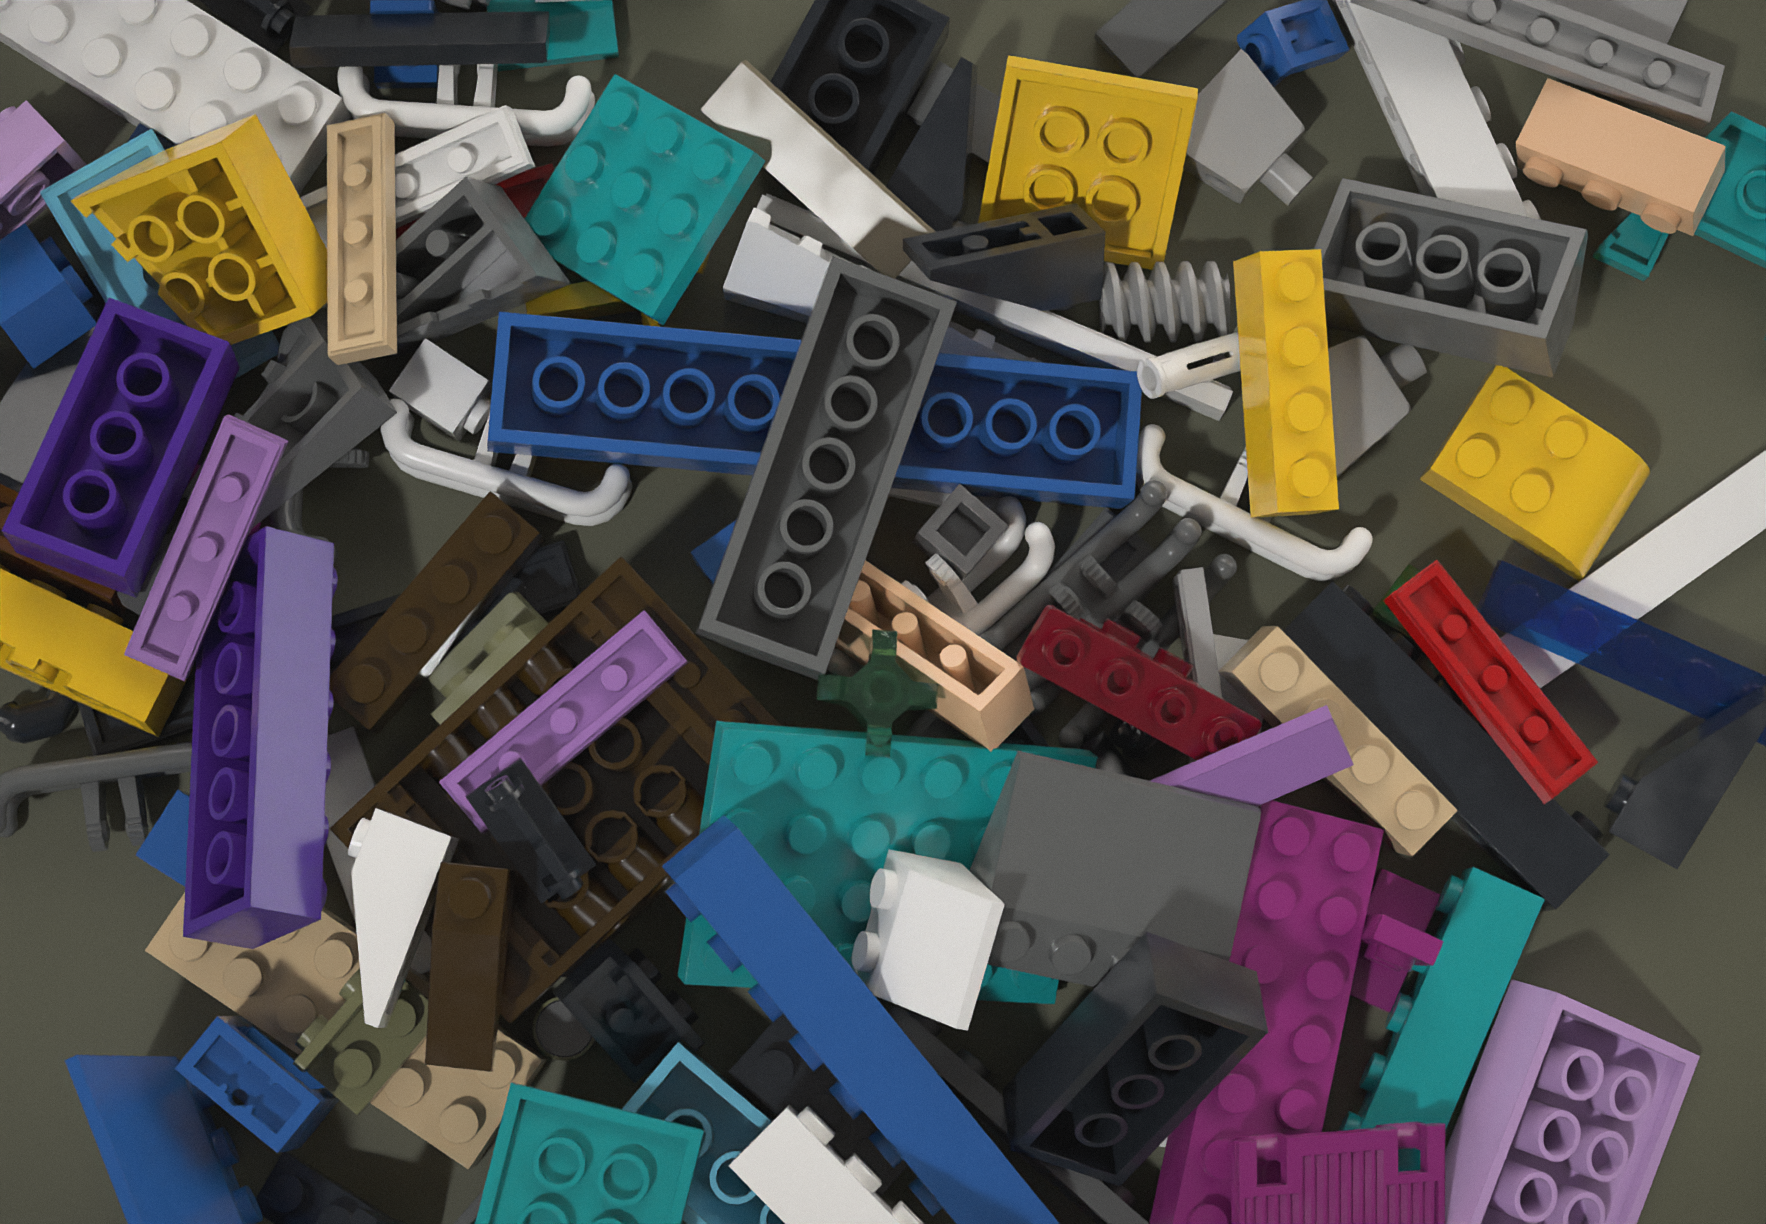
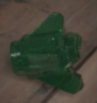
[817,629,939,757]

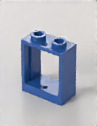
[174,1016,339,1153]

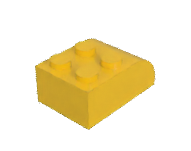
[1420,365,1650,581]

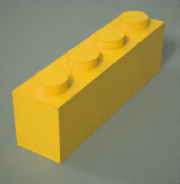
[1233,249,1339,518]

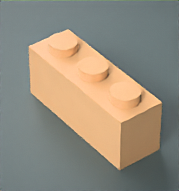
[1516,78,1726,236]

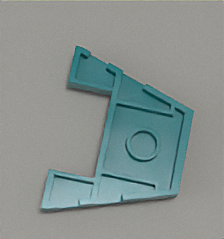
[1592,111,1766,341]

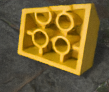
[71,114,327,345]

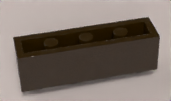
[329,491,545,734]

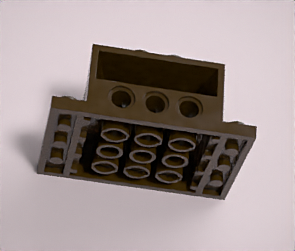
[329,557,781,1023]

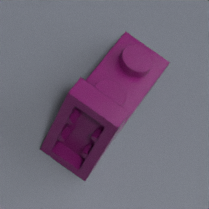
[1350,868,1444,1013]

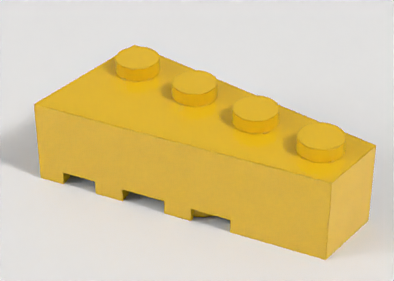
[0,564,193,737]

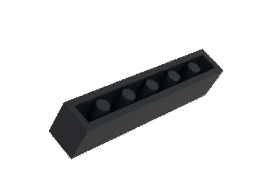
[1283,581,1610,911]

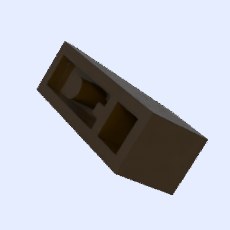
[425,862,516,1072]

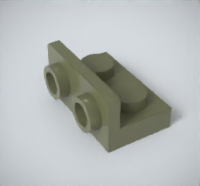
[429,591,548,725]
[293,968,429,1115]

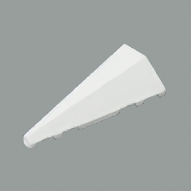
[723,207,1041,362]

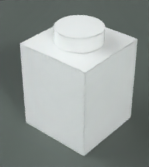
[389,338,492,442]

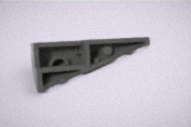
[117,315,397,615]

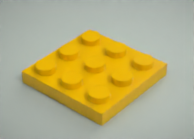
[978,55,1198,270]

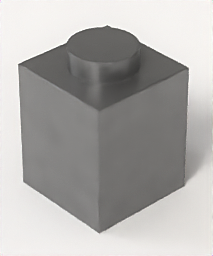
[913,484,1009,581]

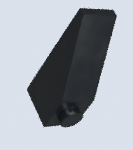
[886,57,978,232]
[903,203,1106,311]
[1604,685,1766,869]

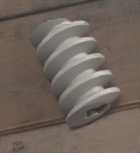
[1099,261,1230,343]

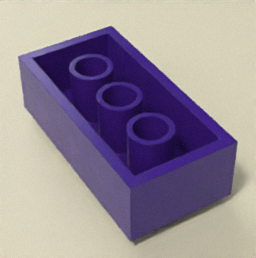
[2,298,240,598]

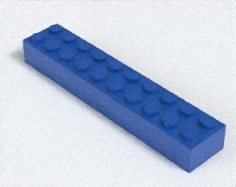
[487,312,1142,509]

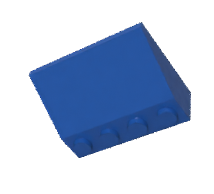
[65,1055,263,1224]

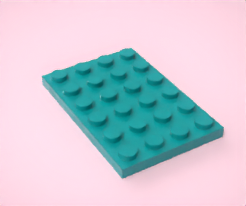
[678,721,1097,1004]

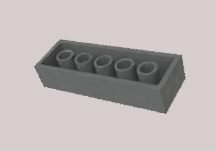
[695,256,957,680]

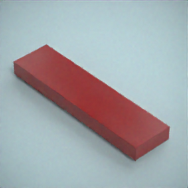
[1384,560,1598,804]

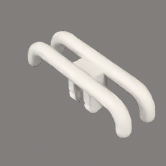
[337,64,595,147]
[380,399,632,526]
[1135,424,1373,581]
[827,496,1055,710]

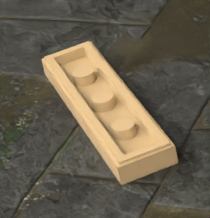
[327,113,397,365]

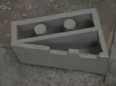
[392,177,571,357]

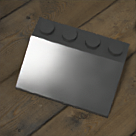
[969,751,1261,987]

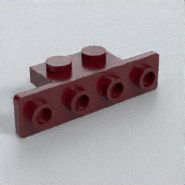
[1017,605,1262,760]

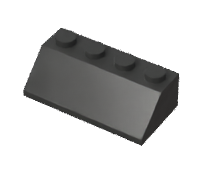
[1314,178,1588,378]

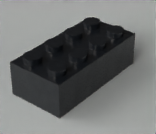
[1003,931,1268,1186]

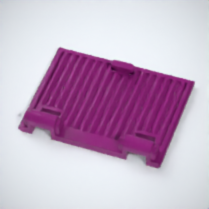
[1228,1121,1445,1224]

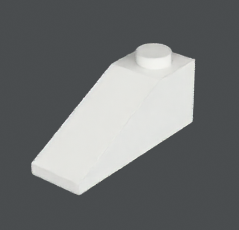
[348,809,459,1028]

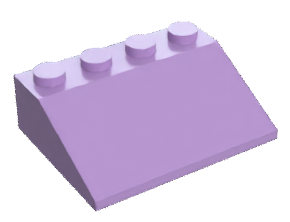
[1445,979,1700,1224]

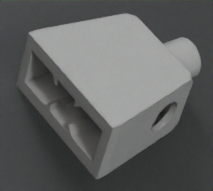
[1183,49,1313,206]
[1328,335,1427,478]

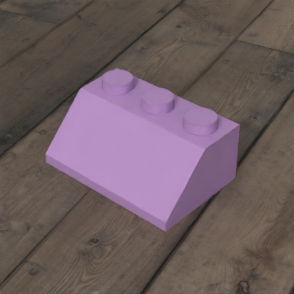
[0,100,87,240]

